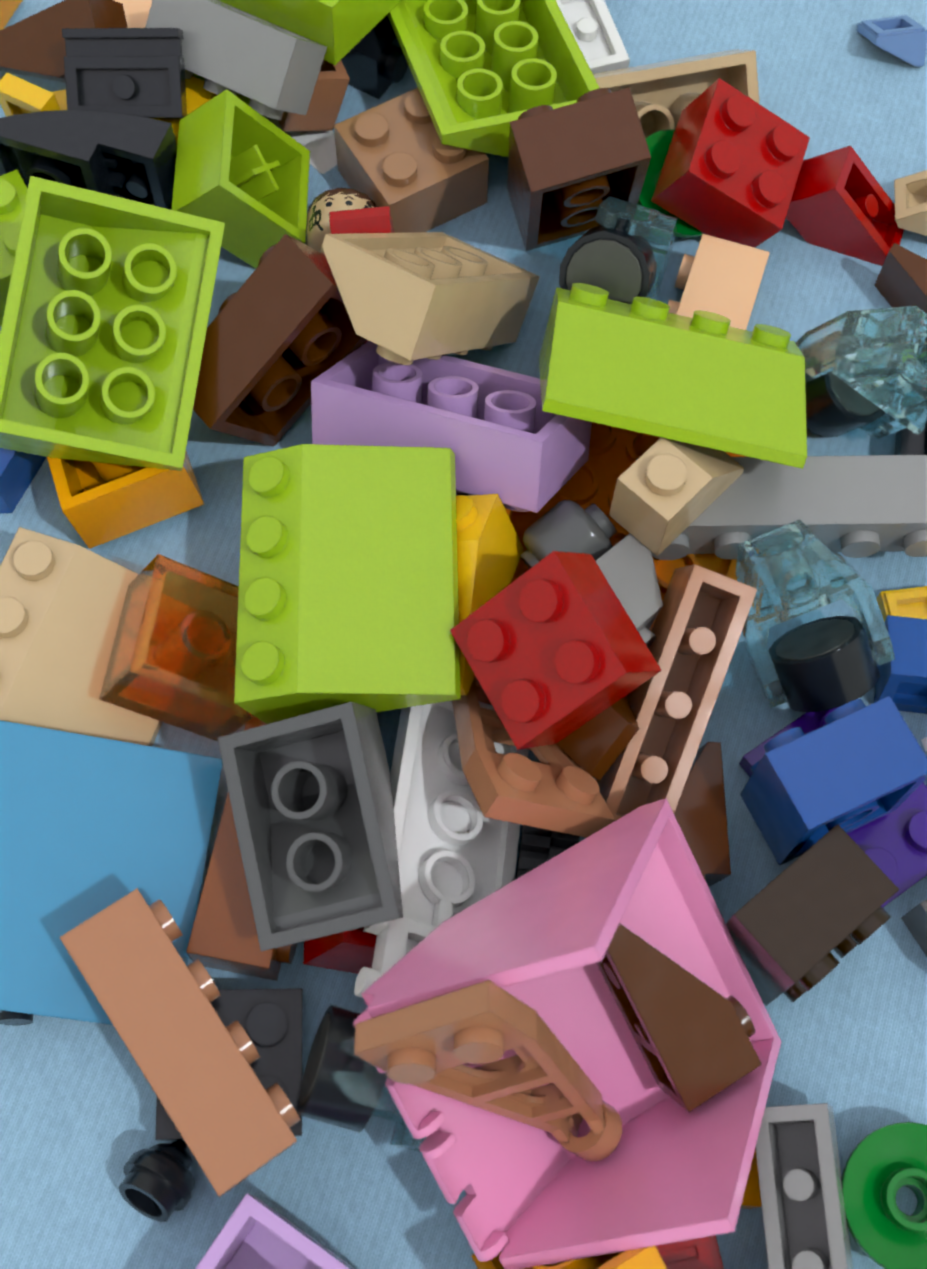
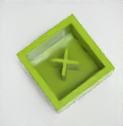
[171,89,310,269]

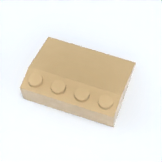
[0,527,209,746]

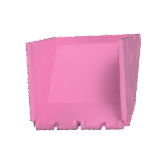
[353,798,781,1269]

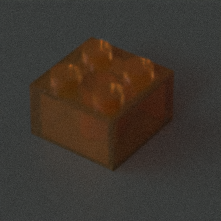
[99,554,255,741]

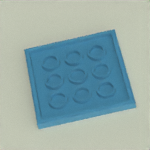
[0,720,223,1025]

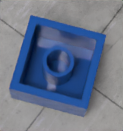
[740,696,927,866]

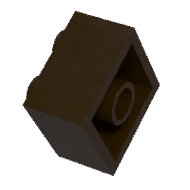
[726,824,900,1006]

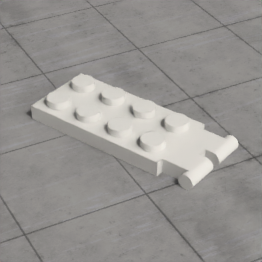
[354,701,529,998]

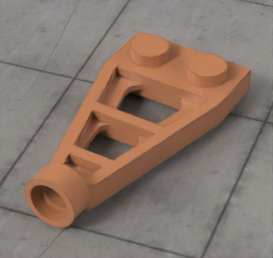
[452,676,615,838]
[354,980,622,1162]

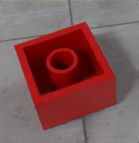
[651,78,810,248]
[450,551,662,750]

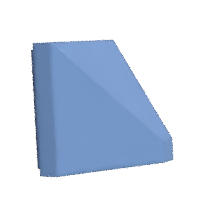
[857,15,927,67]

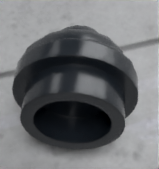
[119,1140,194,1222]

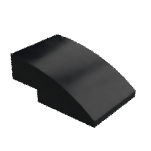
[0,110,177,210]

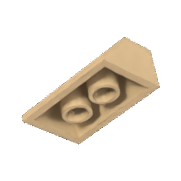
[593,49,760,139]

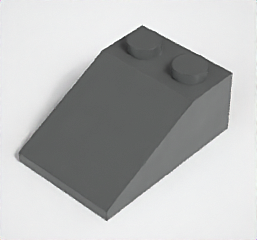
[218,702,403,951]

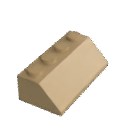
[322,232,540,365]

